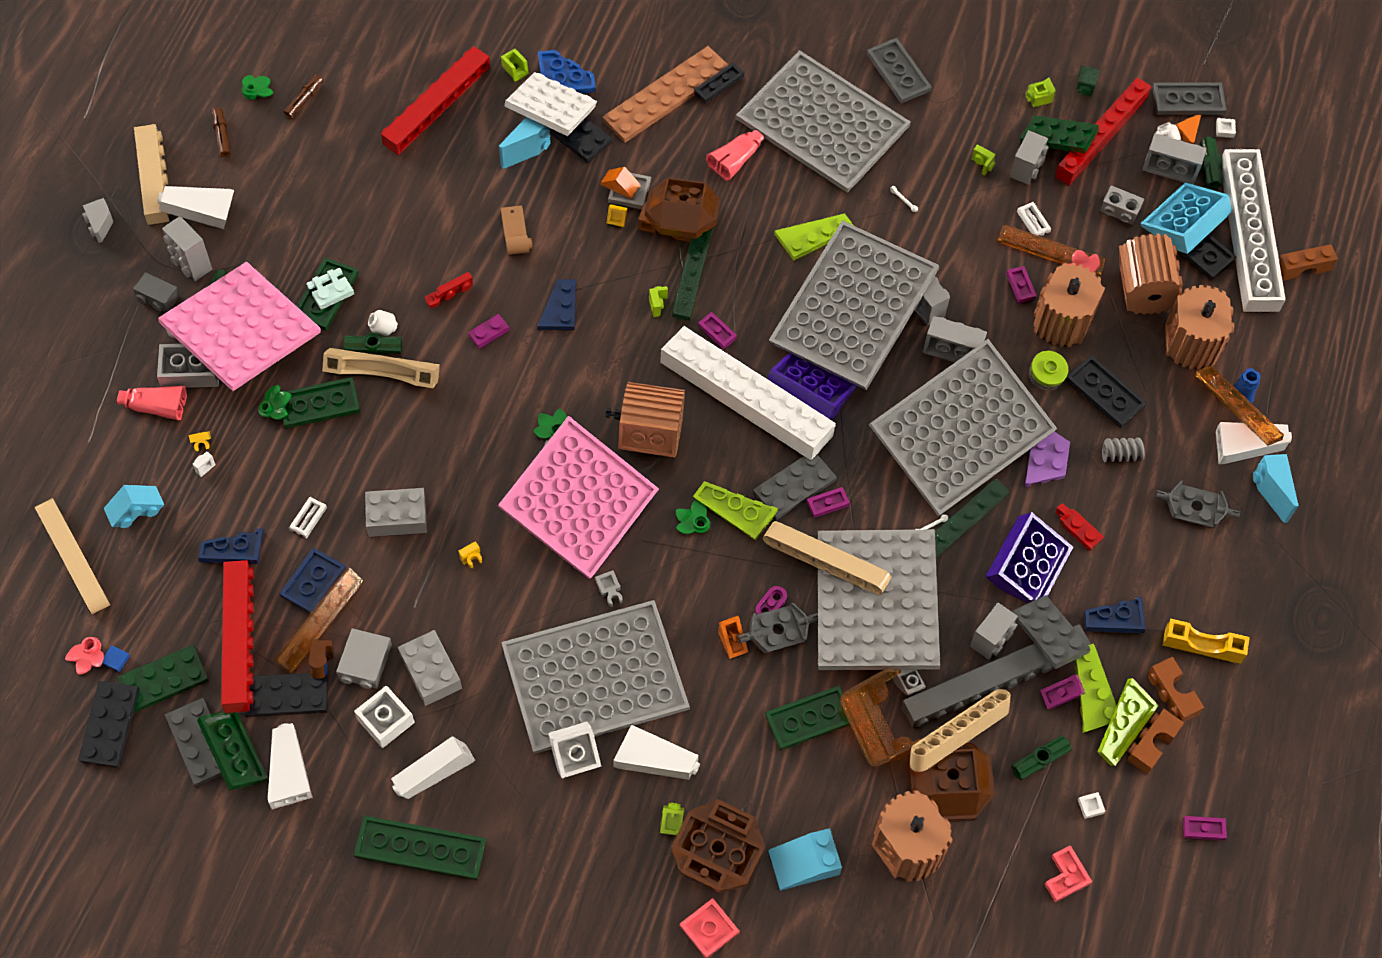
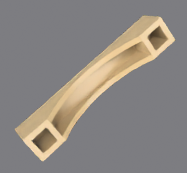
[322,348,440,388]

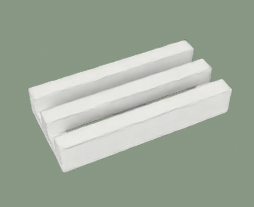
[1017,202,1051,238]
[289,497,327,539]

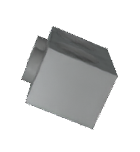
[1100,185,1144,225]

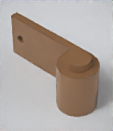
[501,205,533,255]

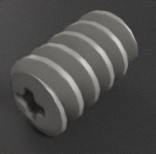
[1102,437,1145,462]

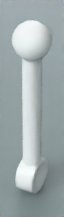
[890,186,918,212]
[915,515,948,530]

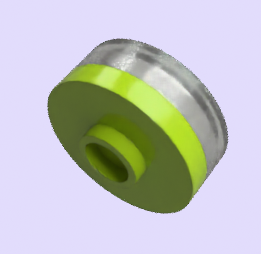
[1028,351,1068,390]

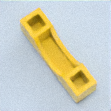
[1162,619,1250,664]

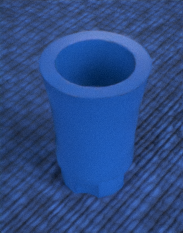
[1229,368,1261,406]

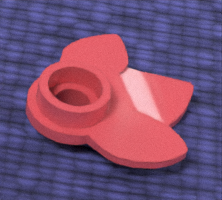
[1067,250,1100,276]
[65,637,104,675]

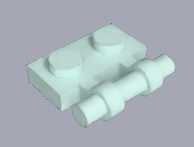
[306,268,354,310]

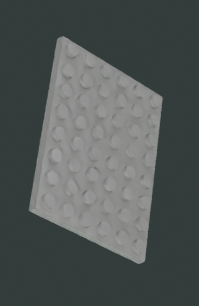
[736,50,911,193]
[769,221,939,390]
[869,339,1057,516]
[818,529,940,670]
[501,600,690,754]

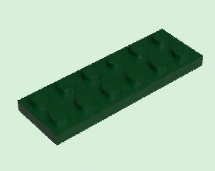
[354,815,487,881]

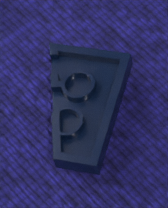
[538,279,576,330]
[198,528,264,564]
[1084,596,1146,633]

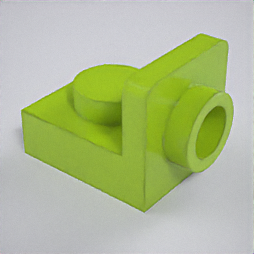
[972,145,996,176]
[649,286,668,317]
[660,803,684,835]

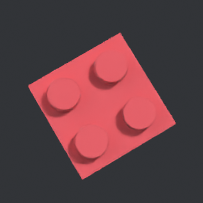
[680,898,739,958]

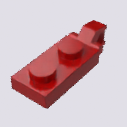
[425,272,473,308]
[1055,503,1104,551]

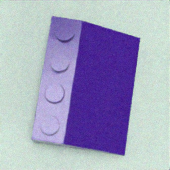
[767,353,857,420]
[986,512,1073,604]

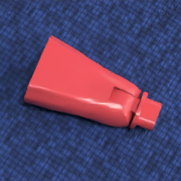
[706,130,764,181]
[117,385,187,421]

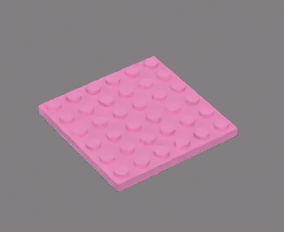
[158,262,320,391]
[497,416,659,579]

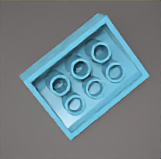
[1141,182,1232,254]

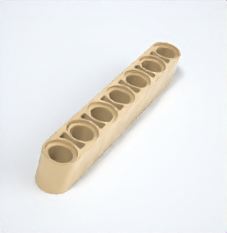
[35,498,110,615]
[763,521,892,595]
[910,689,1011,772]

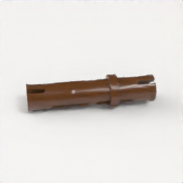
[283,74,324,119]
[211,108,231,158]

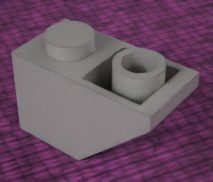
[82,198,114,243]
[888,669,926,695]

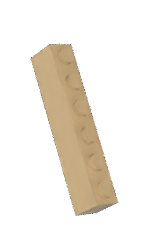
[134,124,170,225]

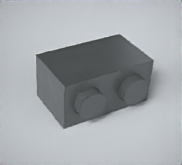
[133,272,180,313]

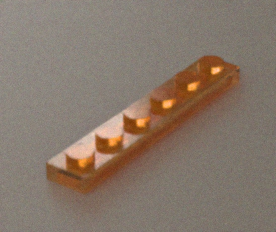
[997,224,1106,276]
[1196,365,1284,446]
[274,568,364,673]

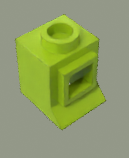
[501,49,529,82]
[1026,78,1056,107]

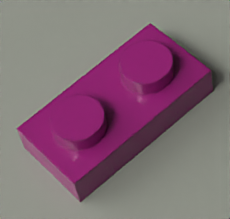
[1006,266,1037,304]
[698,312,737,350]
[468,314,509,349]
[807,487,850,518]
[1040,674,1086,709]
[1183,816,1227,841]

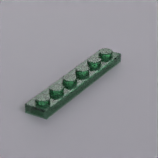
[672,228,713,321]
[935,479,1010,558]

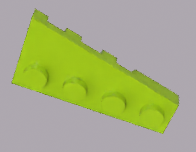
[774,214,854,261]
[693,481,778,541]
[1074,644,1117,733]
[1098,678,1159,766]

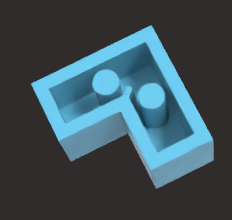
[104,485,164,528]

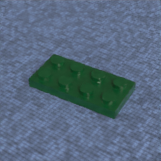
[1020,115,1099,153]
[297,258,359,331]
[283,377,361,429]
[117,644,209,713]
[765,685,855,751]
[197,712,268,790]

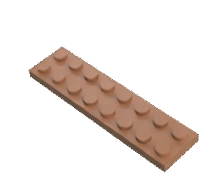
[602,46,728,143]

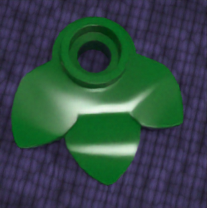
[242,75,273,100]
[258,385,292,420]
[533,409,567,439]
[676,500,710,534]

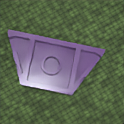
[1024,432,1070,487]

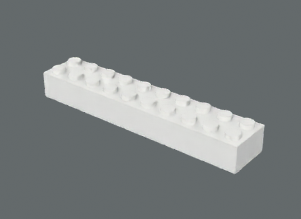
[1221,149,1286,312]
[660,326,836,460]

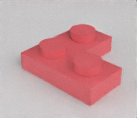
[1045,845,1092,902]

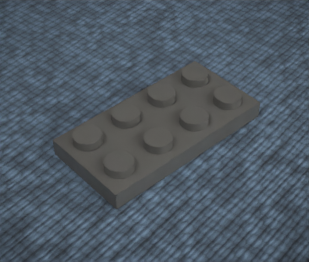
[867,38,932,104]
[1152,82,1227,115]
[753,455,837,521]
[1012,595,1090,669]
[165,698,222,787]

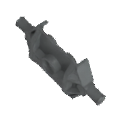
[1155,481,1241,528]
[737,603,818,653]

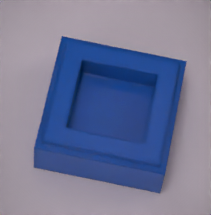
[102,645,130,673]

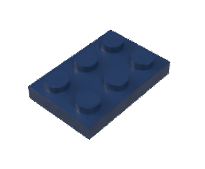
[279,547,347,615]

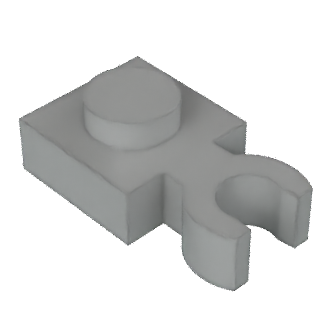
[595,570,622,607]

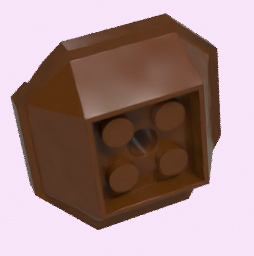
[645,178,721,239]
[908,741,995,822]
[671,799,765,893]

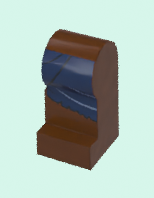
[309,640,334,679]

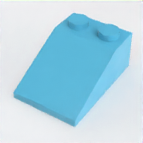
[499,117,550,169]
[1253,454,1298,523]
[768,828,842,890]

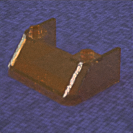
[840,668,923,766]

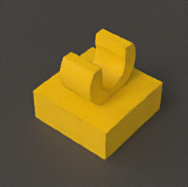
[607,204,628,227]
[189,431,211,451]
[459,541,482,568]

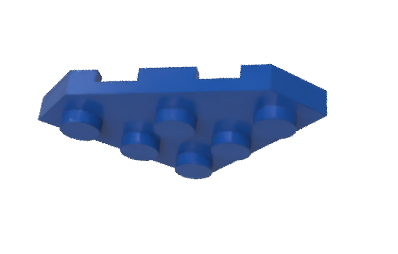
[538,50,596,93]

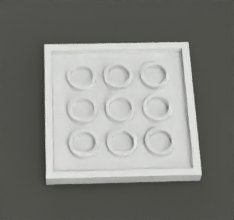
[504,72,597,136]

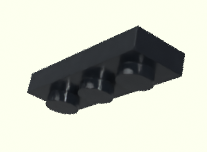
[694,62,744,104]

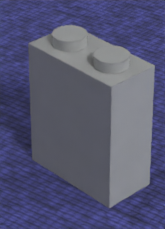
[336,628,392,689]

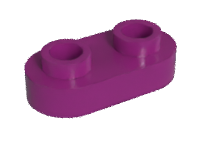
[755,586,787,615]

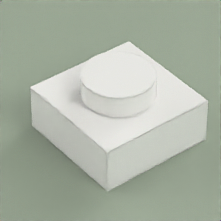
[1216,118,1236,138]
[193,452,215,477]
[1078,792,1105,819]

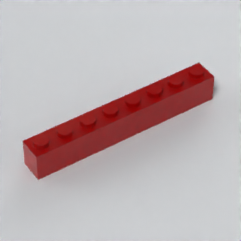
[381,46,490,155]
[1055,78,1152,186]
[221,560,254,713]

